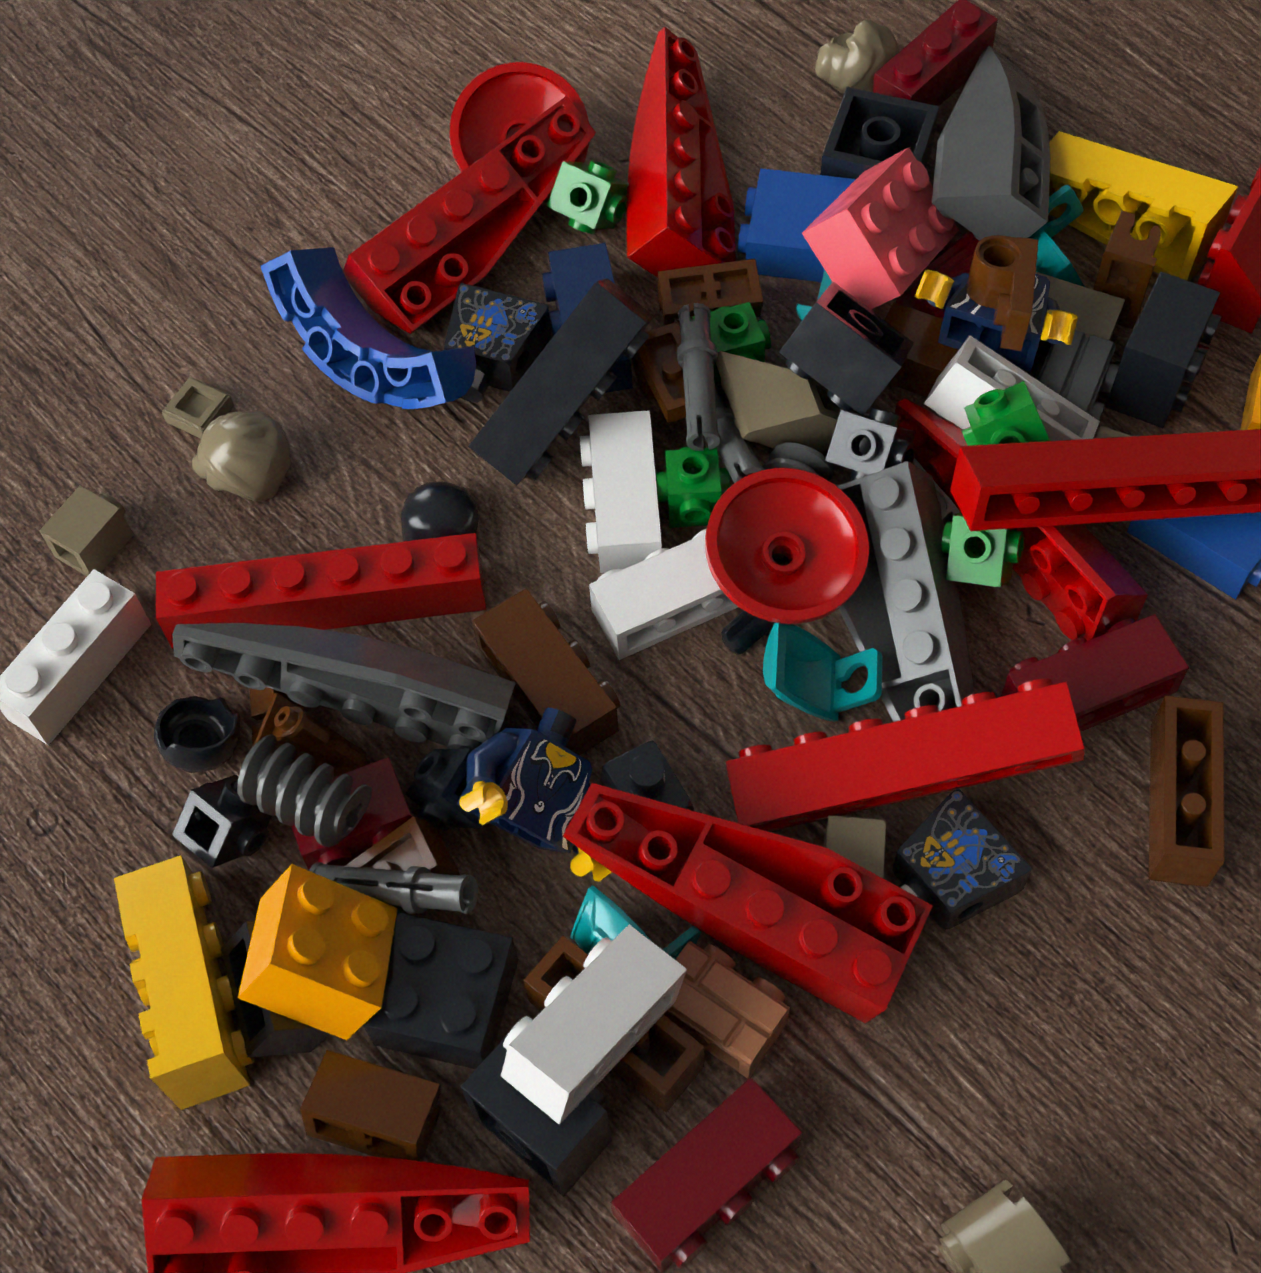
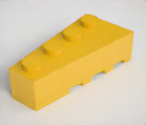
[1049,131,1238,281]
[114,855,254,1110]

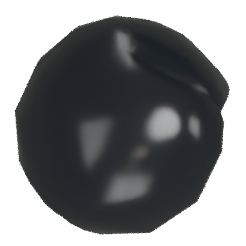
[401,481,479,541]
[154,696,240,773]

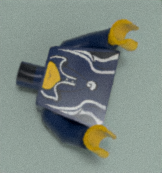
[915,270,1078,372]
[457,708,612,882]

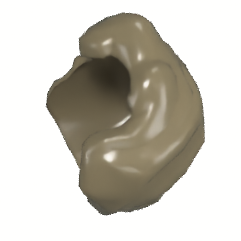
[814,19,899,94]
[192,411,291,502]

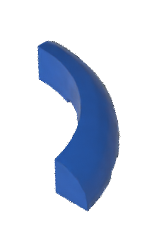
[260,247,476,409]

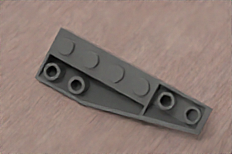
[932,45,1050,241]
[837,461,974,722]
[172,623,516,750]

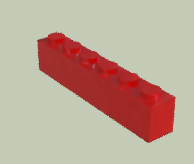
[950,429,1261,531]
[156,533,487,649]
[725,678,1084,832]

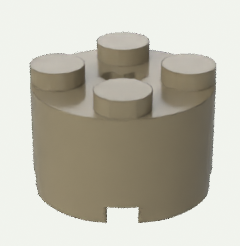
[938,1180,1071,1273]

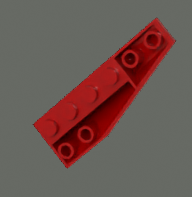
[627,27,736,278]
[343,96,596,334]
[1197,165,1261,334]
[895,398,1148,641]
[563,783,933,1024]
[141,1153,530,1273]

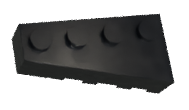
[468,278,655,486]

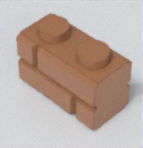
[663,941,790,1079]

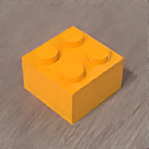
[238,864,398,1040]

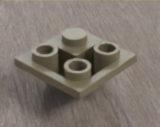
[716,351,846,453]

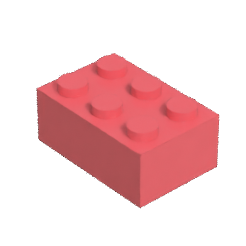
[802,147,959,310]

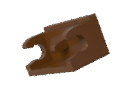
[1093,211,1161,329]
[658,259,763,326]
[300,1050,441,1162]

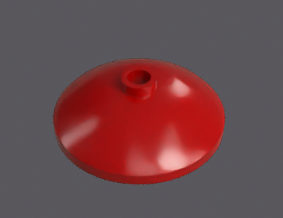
[450,62,590,201]
[705,468,869,624]

